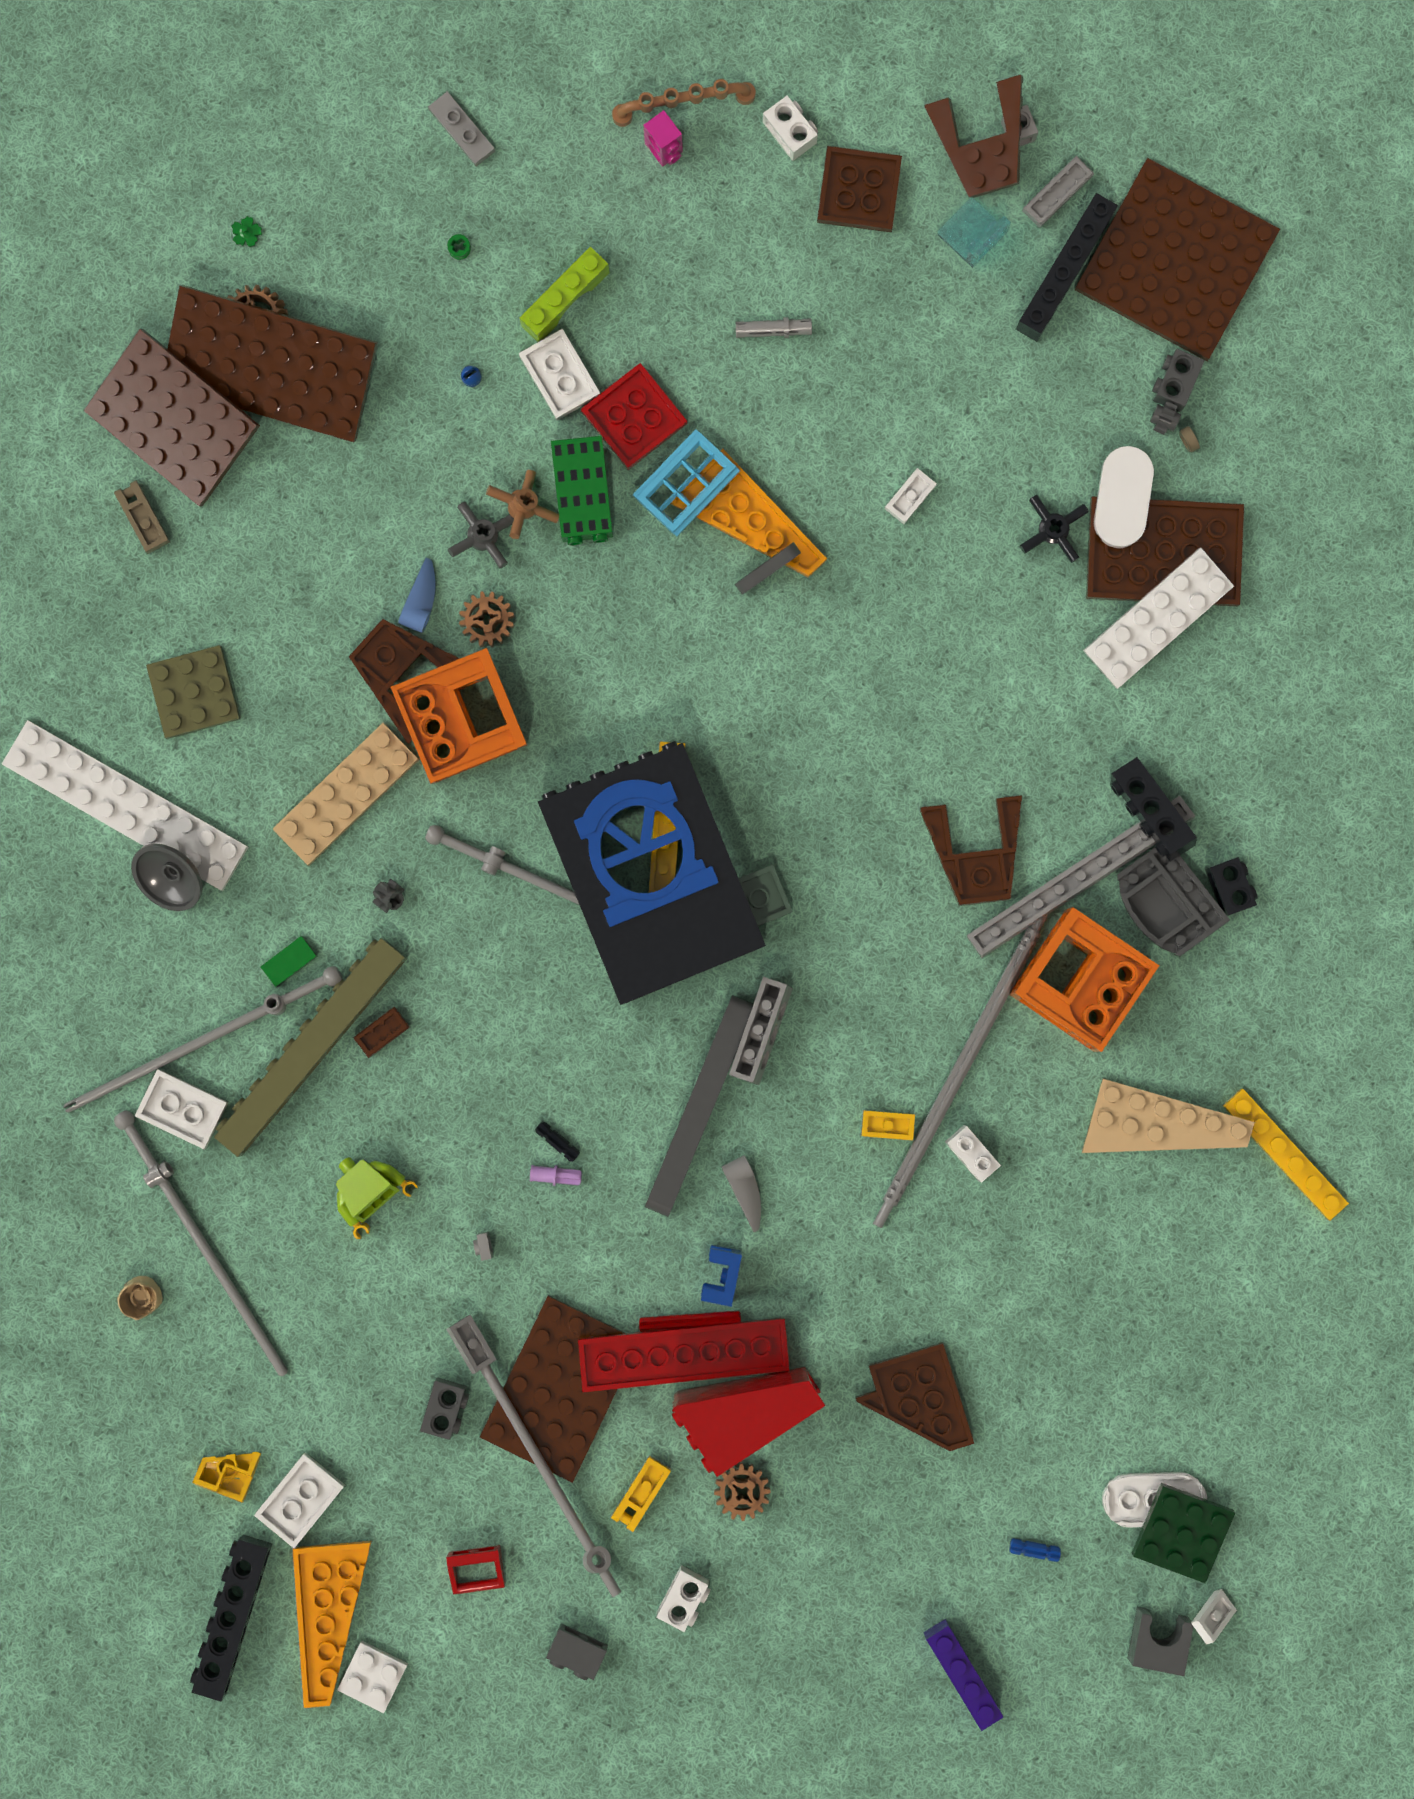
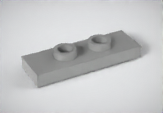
[428,91,495,166]
[1022,156,1094,228]

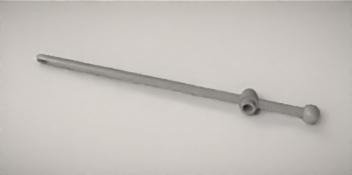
[425,825,579,905]
[63,966,342,1113]
[114,1110,287,1376]

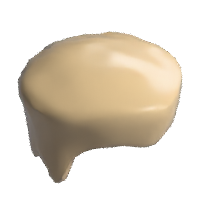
[117,1276,163,1320]

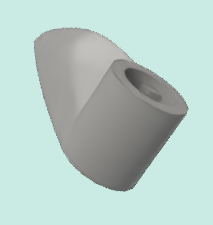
[721,1155,761,1232]

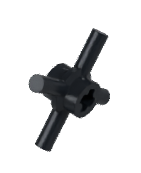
[1020,495,1089,563]

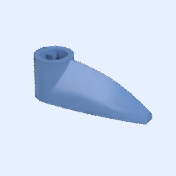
[398,558,435,633]

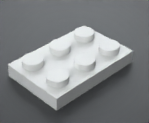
[519,329,600,421]
[135,1069,229,1149]
[254,1452,345,1548]

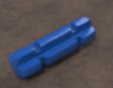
[1009,1538,1061,1562]

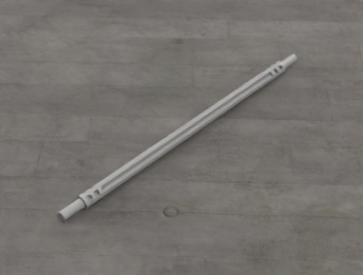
[873,915,1048,1228]

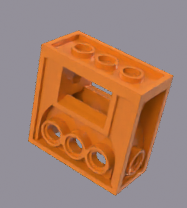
[391,648,527,784]
[1009,907,1160,1052]

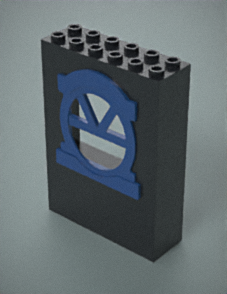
[538,741,766,1005]

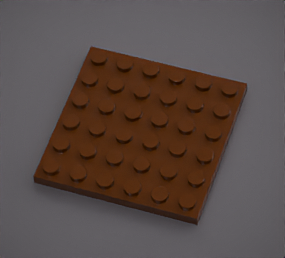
[1075,158,1280,362]

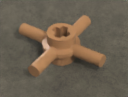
[486,470,559,539]

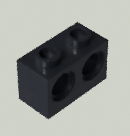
[1205,857,1258,916]

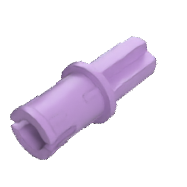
[530,1165,582,1186]

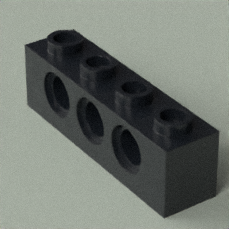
[1110,757,1197,862]

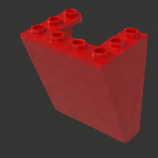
[672,1367,825,1477]

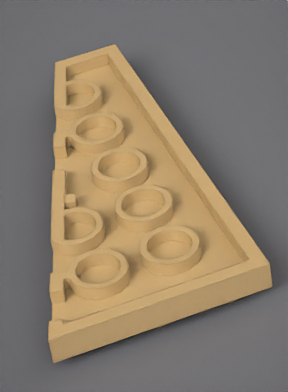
[1082,1079,1255,1153]

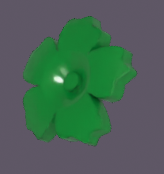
[231,216,262,247]

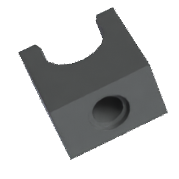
[1127,1606,1194,1676]

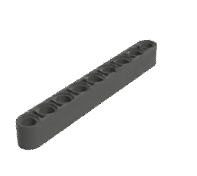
[645,995,753,1217]

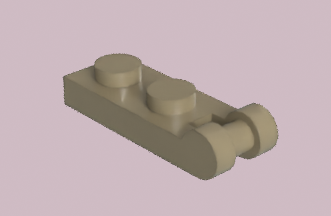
[114,480,170,554]

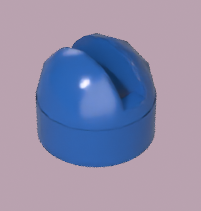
[461,365,482,387]

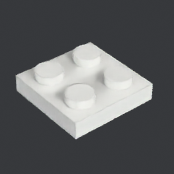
[337,1641,408,1713]

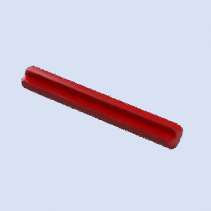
[639,1311,741,1332]

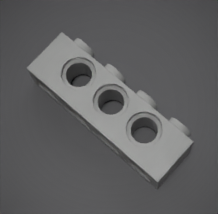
[729,977,793,1085]

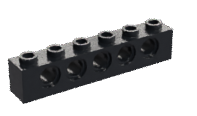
[1015,193,1118,342]
[190,1535,273,1702]

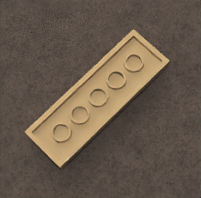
[273,723,419,866]

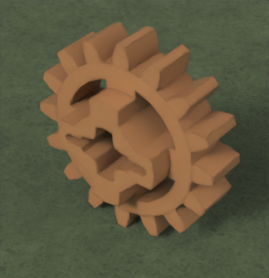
[459,591,515,647]
[714,1462,771,1521]

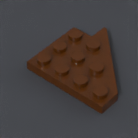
[855,1342,974,1451]

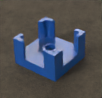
[701,1245,742,1307]

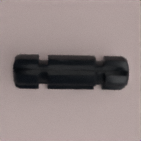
[535,1121,580,1162]

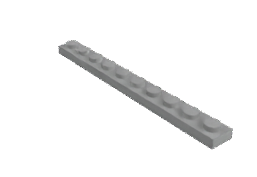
[967,796,1195,958]

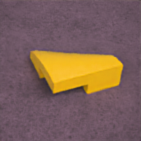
[192,1452,261,1503]

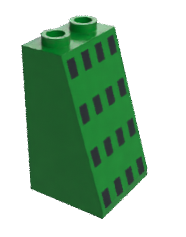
[551,436,613,546]

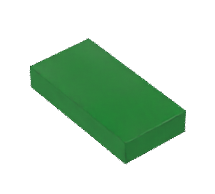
[261,936,318,987]

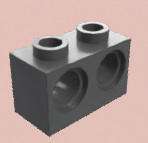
[1152,349,1205,413]
[420,1377,470,1440]

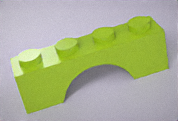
[519,247,610,342]

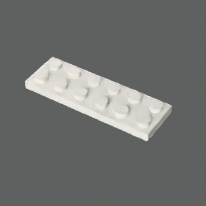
[1083,548,1234,689]

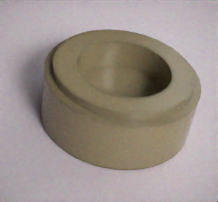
[1179,426,1200,453]

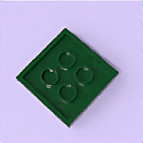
[1131,1483,1235,1584]

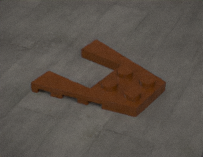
[924,74,1023,198]
[349,619,459,744]
[920,795,1022,906]

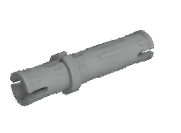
[736,317,812,338]

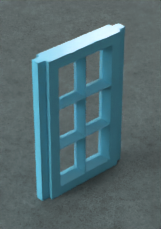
[633,429,740,537]

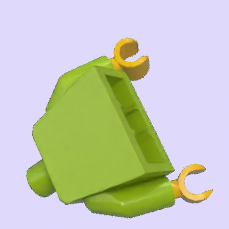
[336,1157,418,1239]

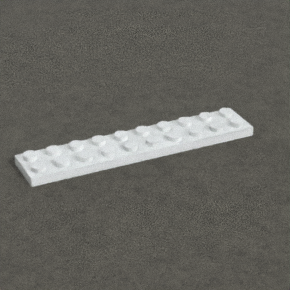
[2,720,249,891]

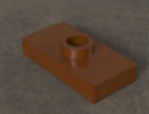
[353,1007,410,1058]

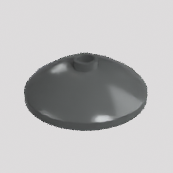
[131,844,203,911]

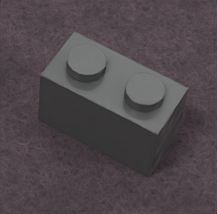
[546,1623,608,1680]

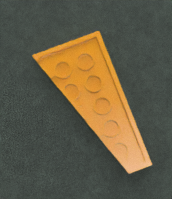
[670,449,827,577]

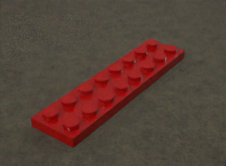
[578,1318,789,1392]

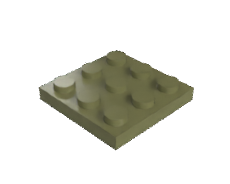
[146,645,240,739]

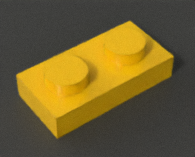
[861,1110,915,1140]

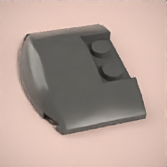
[1117,848,1230,957]

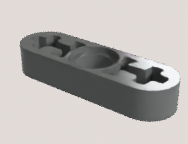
[734,542,801,595]

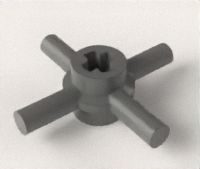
[448,502,514,569]

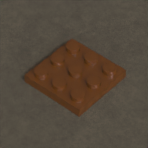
[817,146,902,233]

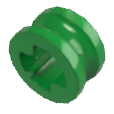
[447,234,471,260]

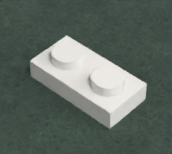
[885,468,937,524]
[1191,1589,1237,1644]

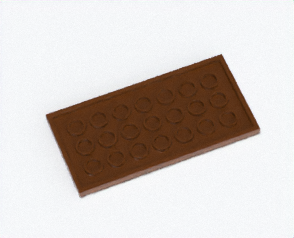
[168,285,378,442]

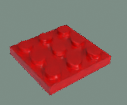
[581,363,688,470]

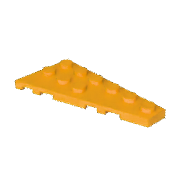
[293,1541,372,1708]

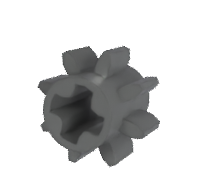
[1150,401,1181,435]
[372,879,404,913]

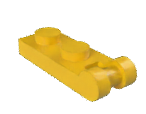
[611,1455,671,1532]

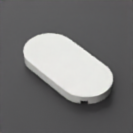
[1094,446,1154,548]
[1102,1472,1207,1528]

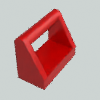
[446,1545,505,1595]

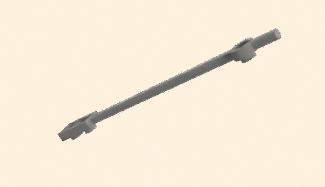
[446,1315,621,1597]

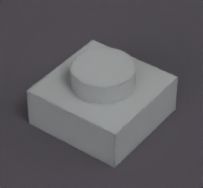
[473,1231,494,1261]

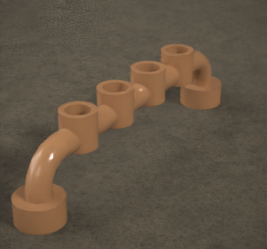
[612,79,756,127]

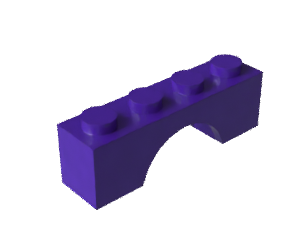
[923,1619,1004,1731]

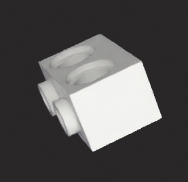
[763,96,818,161]
[945,1125,1001,1183]
[656,1565,711,1632]

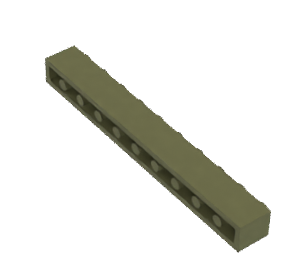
[214,938,408,1157]

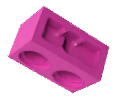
[643,110,683,167]

